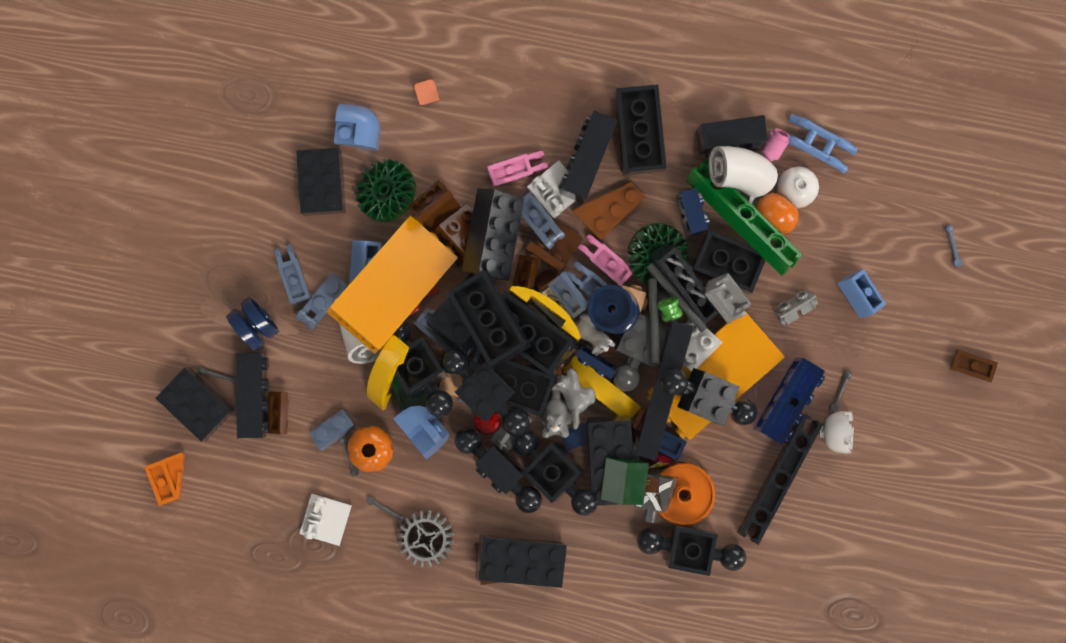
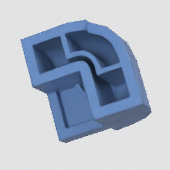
[334,104,381,151]
[393,406,449,460]

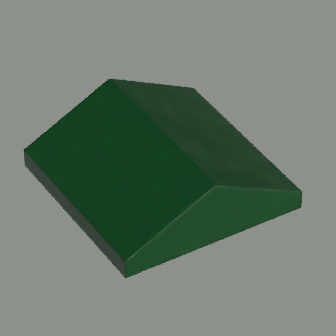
[601,457,649,505]

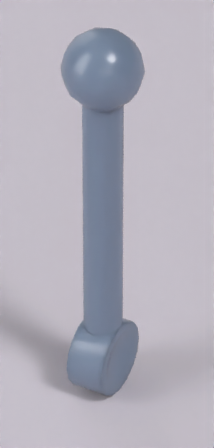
[945,224,962,267]

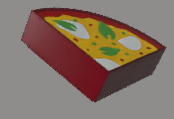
[643,455,673,469]

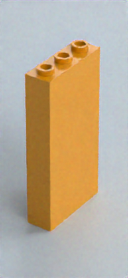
[326,215,458,354]
[647,309,785,440]

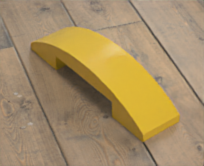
[509,286,581,342]
[367,335,409,410]
[562,355,641,419]

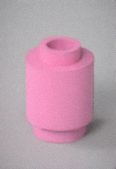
[761,128,790,161]

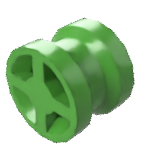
[657,297,683,322]

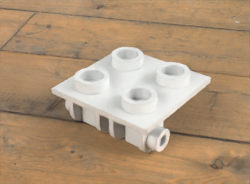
[527,160,576,218]
[683,320,722,372]
[299,494,352,546]

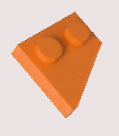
[144,452,185,506]

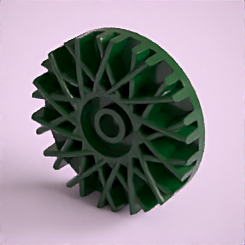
[355,159,416,222]
[626,223,689,287]

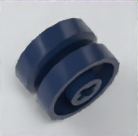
[588,285,640,334]
[226,297,279,351]

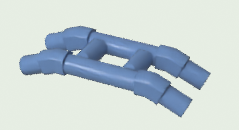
[788,114,858,173]

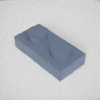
[548,272,588,319]
[309,409,356,451]

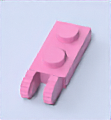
[487,151,549,187]
[578,234,632,287]

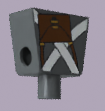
[634,472,678,522]

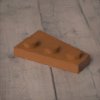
[572,182,646,241]

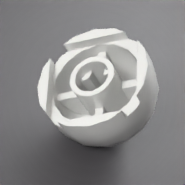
[776,166,819,209]
[820,411,854,454]

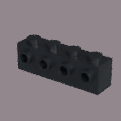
[649,243,719,324]
[236,353,270,438]

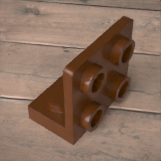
[407,180,461,232]
[433,204,473,267]
[526,217,583,273]

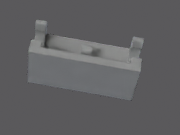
[705,273,751,324]

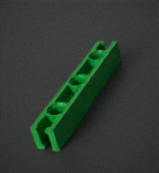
[686,160,803,276]

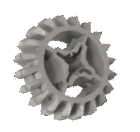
[397,510,454,567]

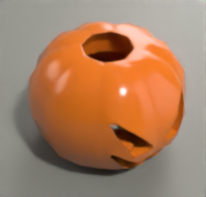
[755,192,799,236]
[347,426,394,473]

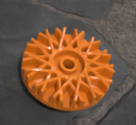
[658,462,715,526]

